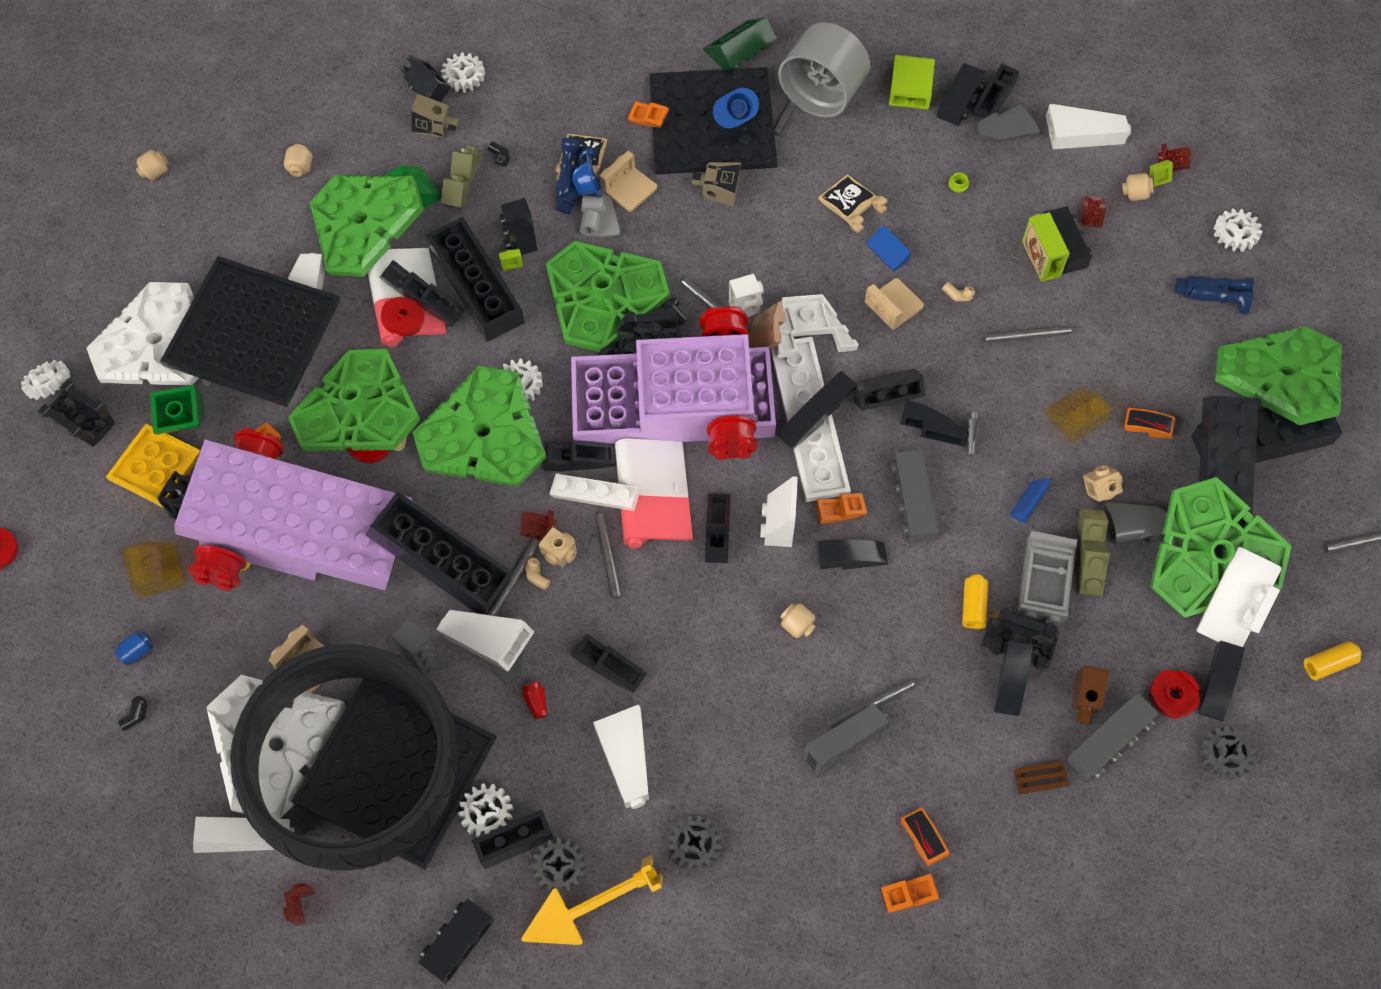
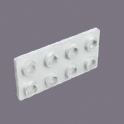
[1196,547,1281,647]

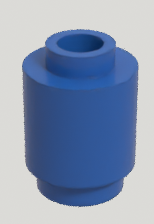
[114,631,152,665]

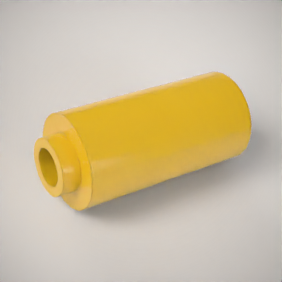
[962,574,988,629]
[1304,641,1362,681]

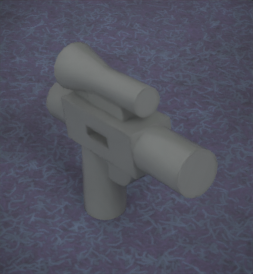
[967,412,983,454]

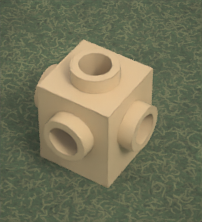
[1083,465,1123,502]
[539,527,577,568]

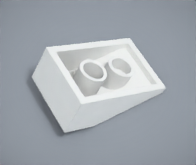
[760,477,798,547]

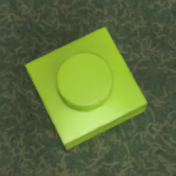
[1149,160,1173,187]
[499,249,523,271]

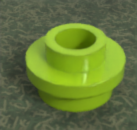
[948,172,969,193]

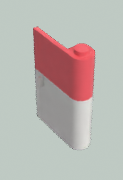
[368,248,446,347]
[615,438,693,549]

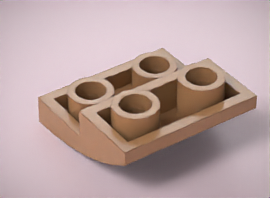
[749,301,786,350]

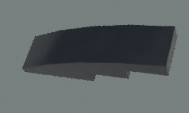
[379,260,465,327]
[777,371,858,449]

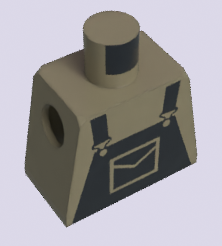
[411,94,459,137]
[692,162,741,206]

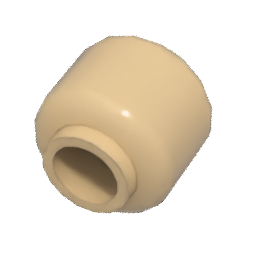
[284,144,313,177]
[136,150,169,180]
[1122,173,1154,202]
[780,603,816,638]

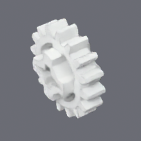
[441,53,485,93]
[1213,209,1262,252]
[503,359,543,401]
[21,360,71,400]
[459,784,514,838]

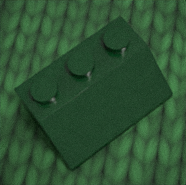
[703,17,777,69]

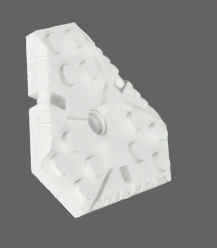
[87,282,198,385]
[206,675,346,819]

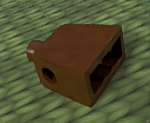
[1071,665,1110,725]

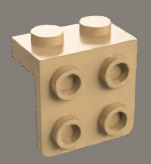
[599,151,657,212]
[865,278,924,330]
[268,624,324,694]

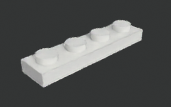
[549,474,640,511]

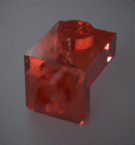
[1158,143,1191,171]
[1081,195,1106,228]
[520,510,557,539]
[283,883,315,926]

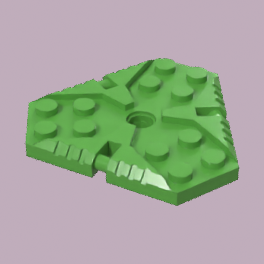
[310,175,424,277]
[546,241,670,352]
[1215,326,1342,425]
[288,349,421,451]
[412,366,547,487]
[1150,477,1292,618]

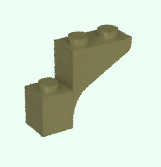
[441,145,485,207]
[1077,508,1110,596]

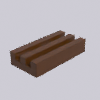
[1014,761,1069,795]

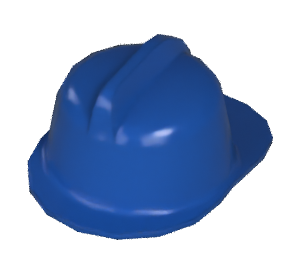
[713,88,759,128]
[572,149,602,197]

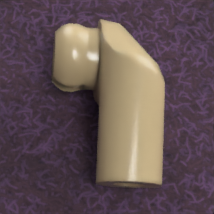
[942,282,975,302]

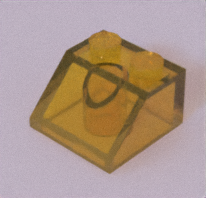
[1044,388,1113,443]
[122,542,186,599]

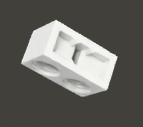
[729,274,764,317]

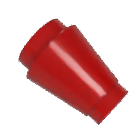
[521,682,548,720]

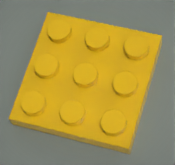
[106,424,201,508]

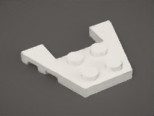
[777,294,859,358]

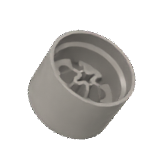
[778,22,870,118]

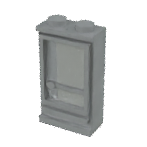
[1016,531,1077,625]

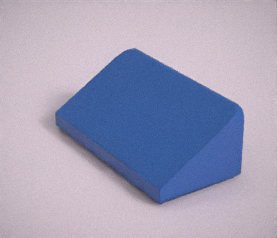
[866,225,911,272]
[1010,478,1050,523]

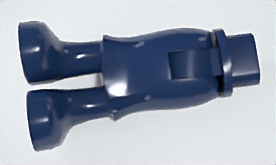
[555,138,597,215]
[1175,276,1254,315]

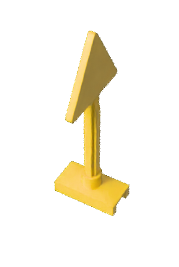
[521,855,663,945]

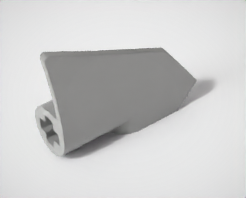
[580,192,620,237]

